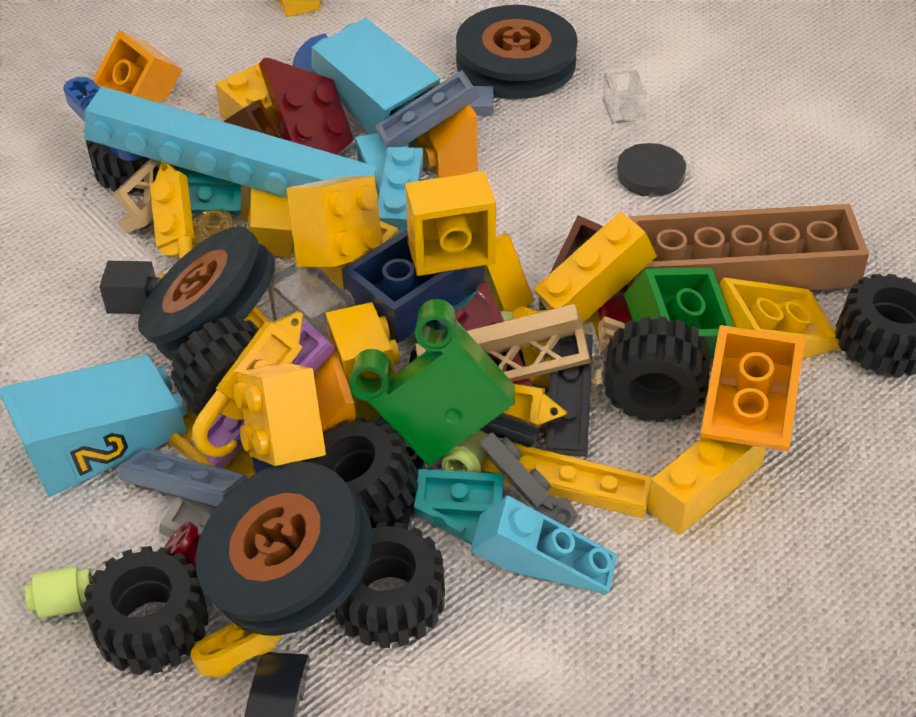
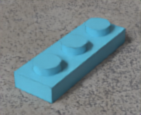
[378,147,423,230]

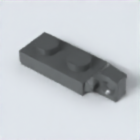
[481,432,579,528]

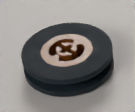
[456,5,578,99]
[138,226,275,360]
[196,462,372,636]

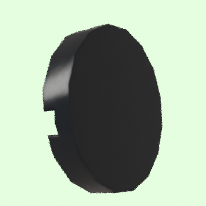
[617,143,686,196]

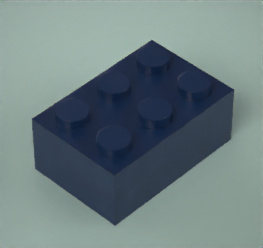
[342,229,484,344]

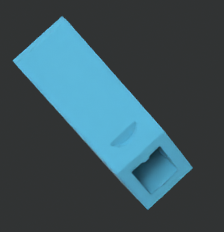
[470,495,617,594]

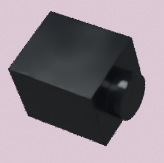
[99,260,161,314]

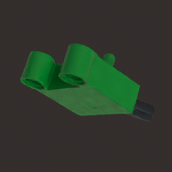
[349,299,539,466]

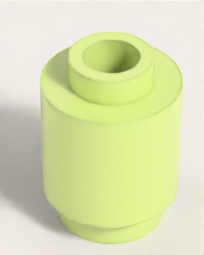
[25,566,94,619]

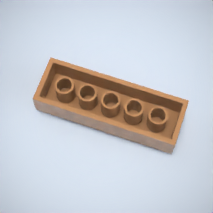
[628,204,869,290]

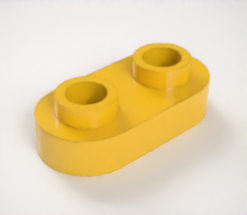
[190,623,282,678]

